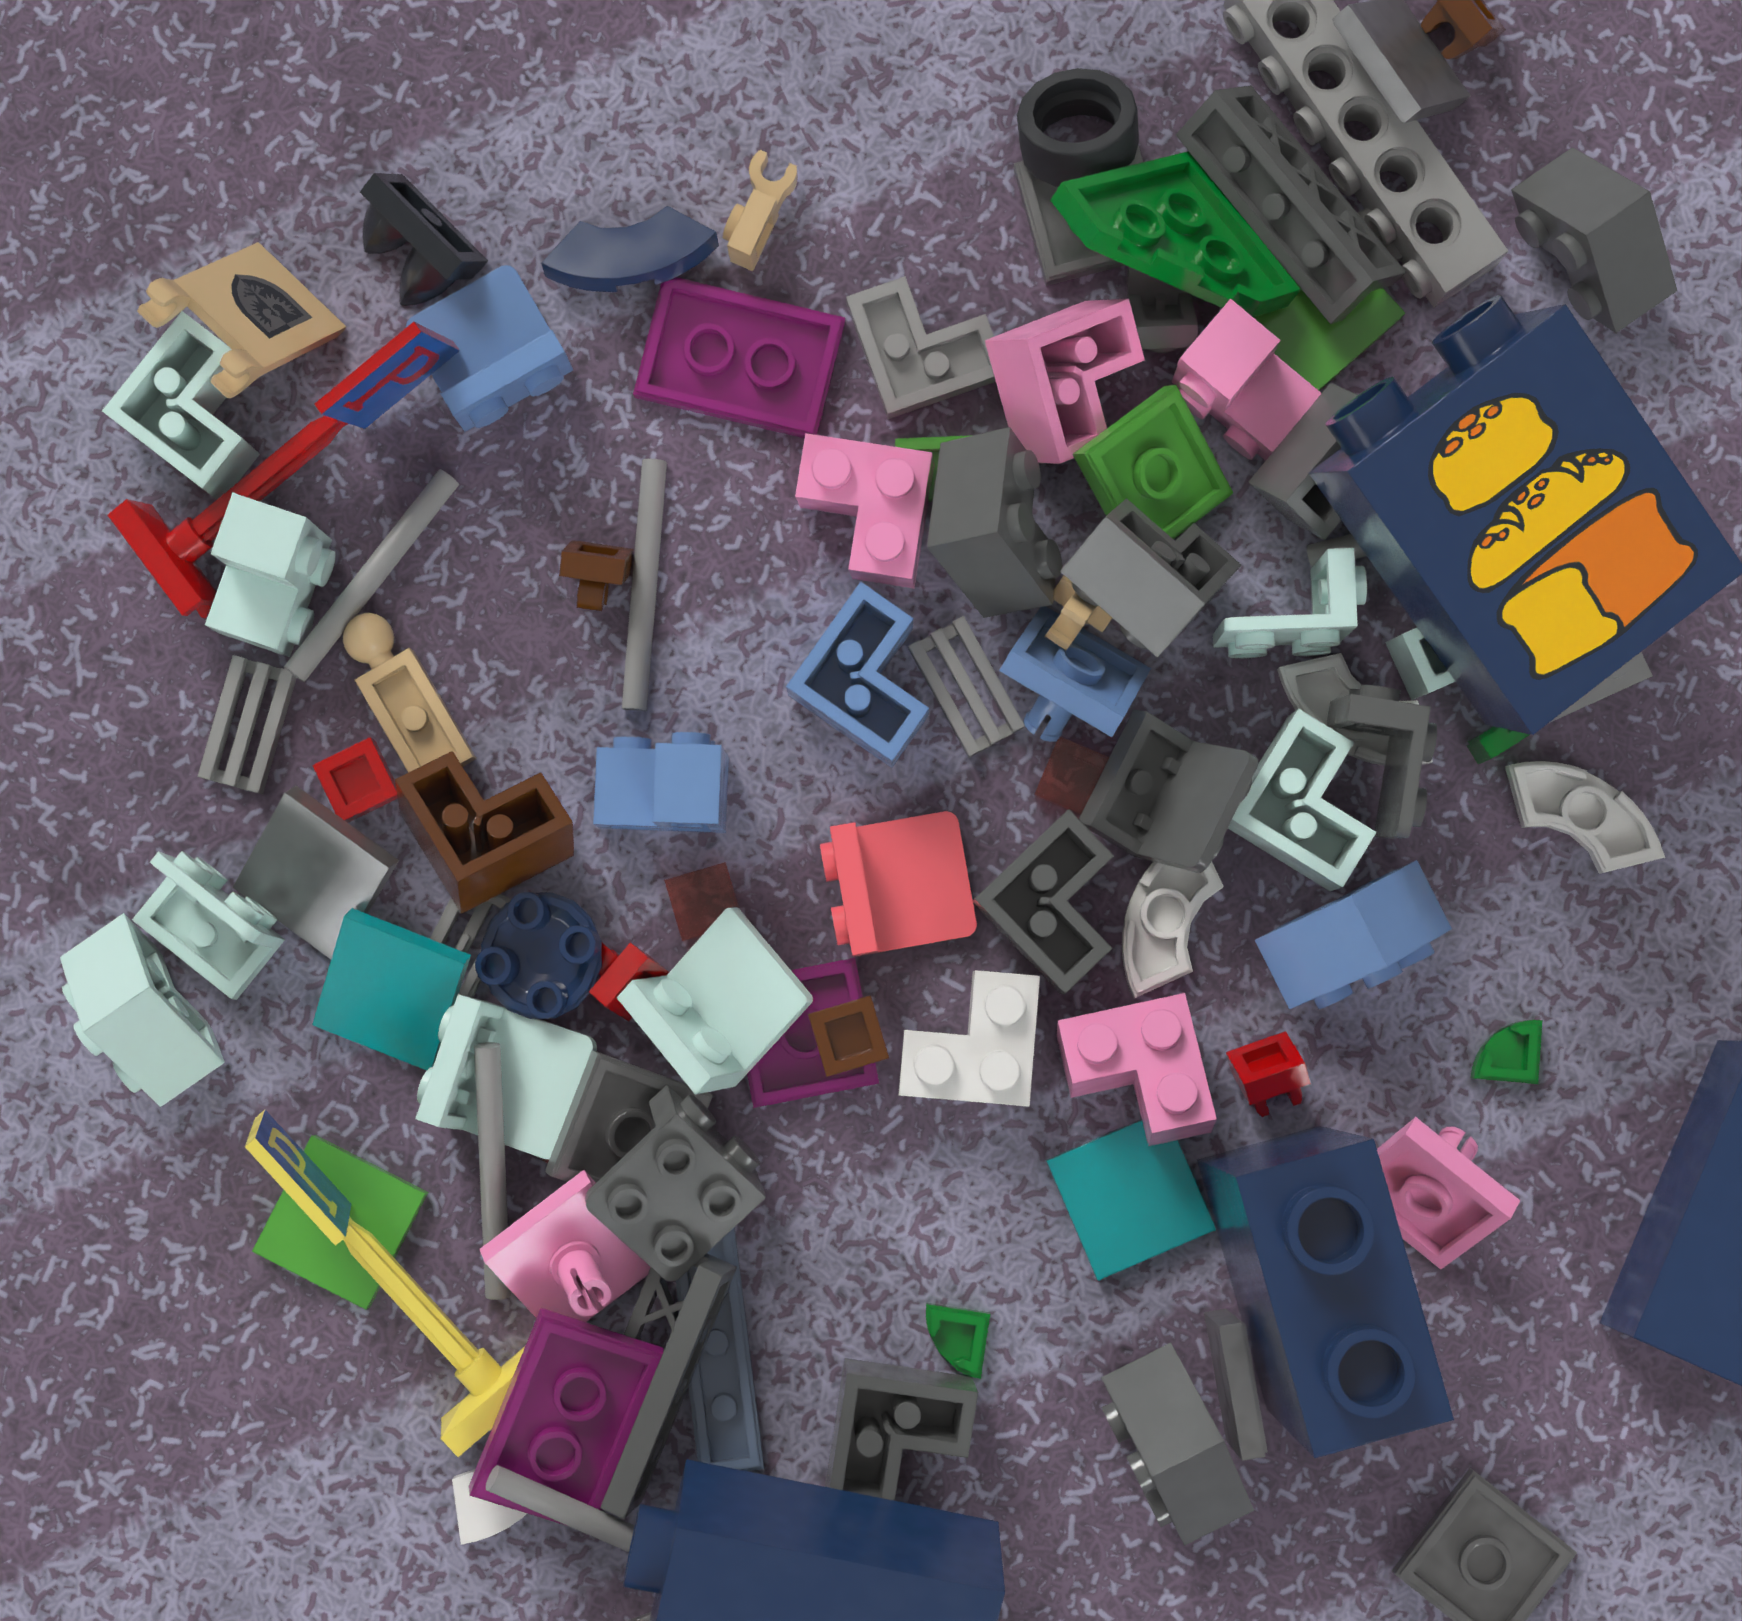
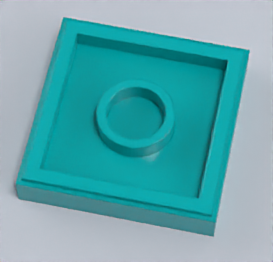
[312,908,471,1071]
[1046,1119,1216,1280]

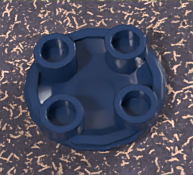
[475,892,602,1019]

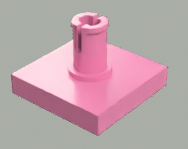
[1377,1117,1520,1269]
[479,1170,651,1322]

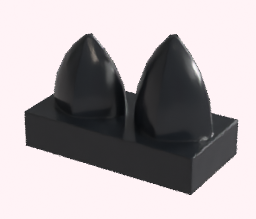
[360,173,488,306]

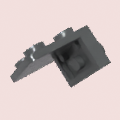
[1326,685,1437,839]
[1079,709,1258,873]
[585,1085,766,1281]

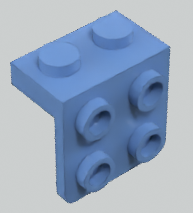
[406,265,573,432]

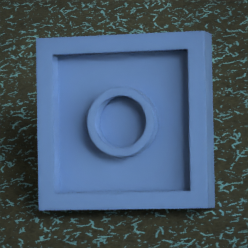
[999,606,1151,742]

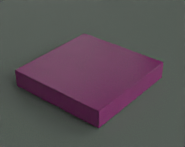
[747,958,879,1108]

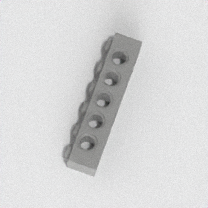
[1223,0,1508,308]

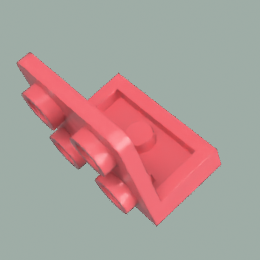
[820,811,977,957]

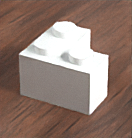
[899,970,1040,1107]

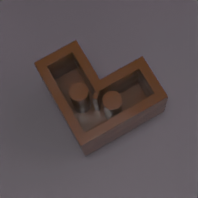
[395,751,574,914]

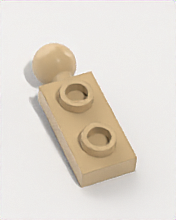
[343,613,477,773]

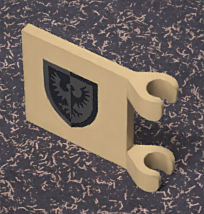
[137,242,346,398]

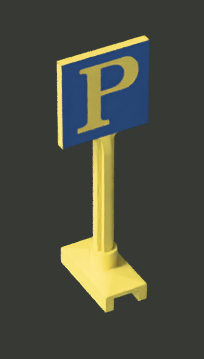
[245,1110,526,1457]

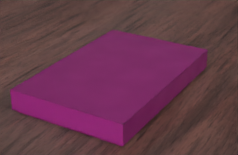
[633,277,846,439]
[468,1308,664,1526]

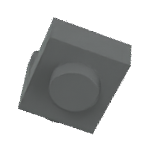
[1127,266,1198,353]

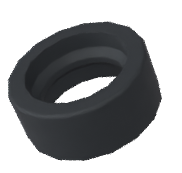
[1017,68,1139,187]

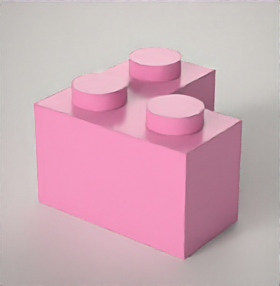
[985,299,1145,464]
[1172,299,1322,461]
[795,433,934,589]
[1057,993,1217,1146]

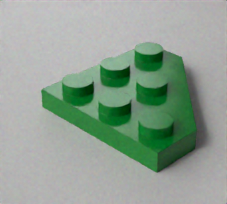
[1050,151,1301,317]

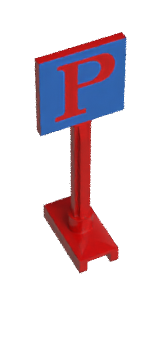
[108,322,460,618]

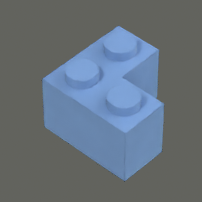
[786,582,929,768]
[593,732,729,833]
[1255,860,1452,1010]

